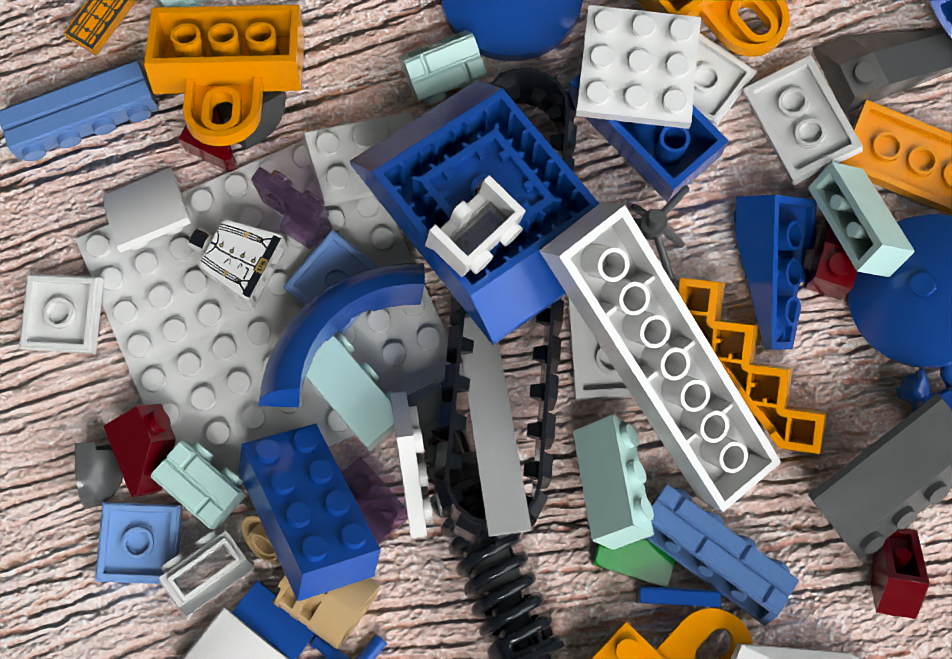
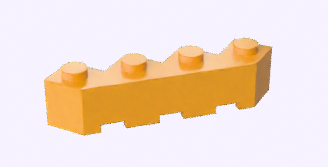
[678,278,827,454]

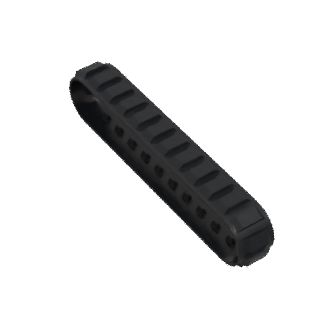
[434,68,577,546]

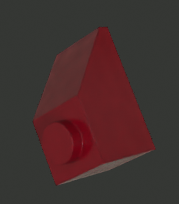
[804,219,857,300]
[103,404,176,498]
[871,528,930,619]

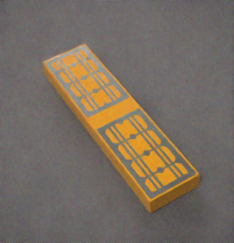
[63,0,137,56]

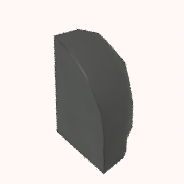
[216,91,285,149]
[74,442,123,509]

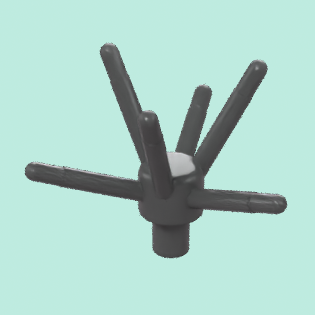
[631,185,689,283]

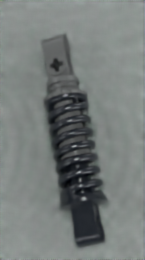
[407,380,565,659]

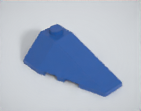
[734,195,817,350]

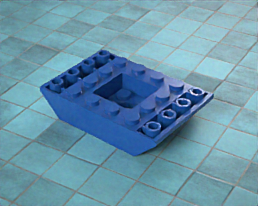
[350,80,600,345]

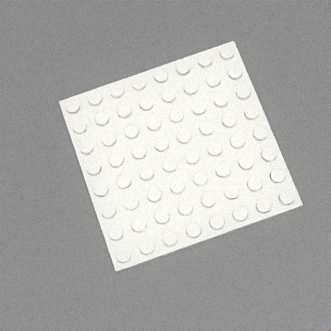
[75,121,465,511]

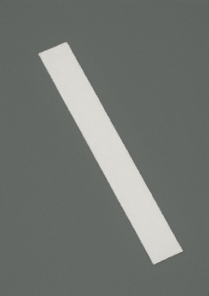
[452,294,532,537]

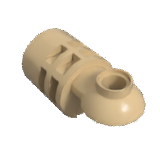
[241,514,381,649]

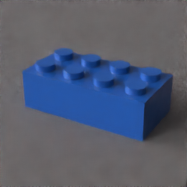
[568,73,729,203]
[238,424,381,601]

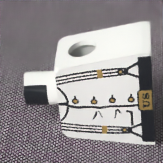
[188,220,288,309]

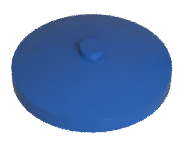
[441,0,583,61]
[848,214,952,368]

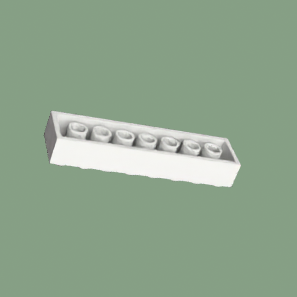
[539,202,782,512]

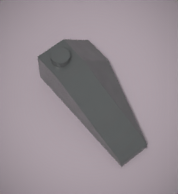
[813,30,952,114]

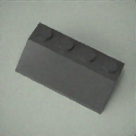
[808,394,952,560]

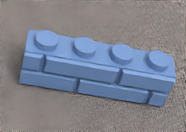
[0,60,158,161]
[646,484,799,626]

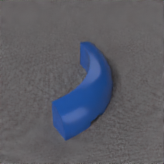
[258,263,425,408]

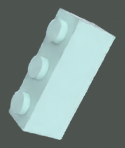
[808,161,915,277]
[306,333,395,451]
[573,414,654,550]

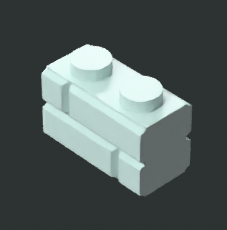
[399,30,487,105]
[150,440,246,530]

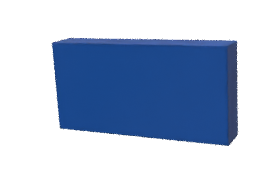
[232,580,316,659]
[636,586,721,607]

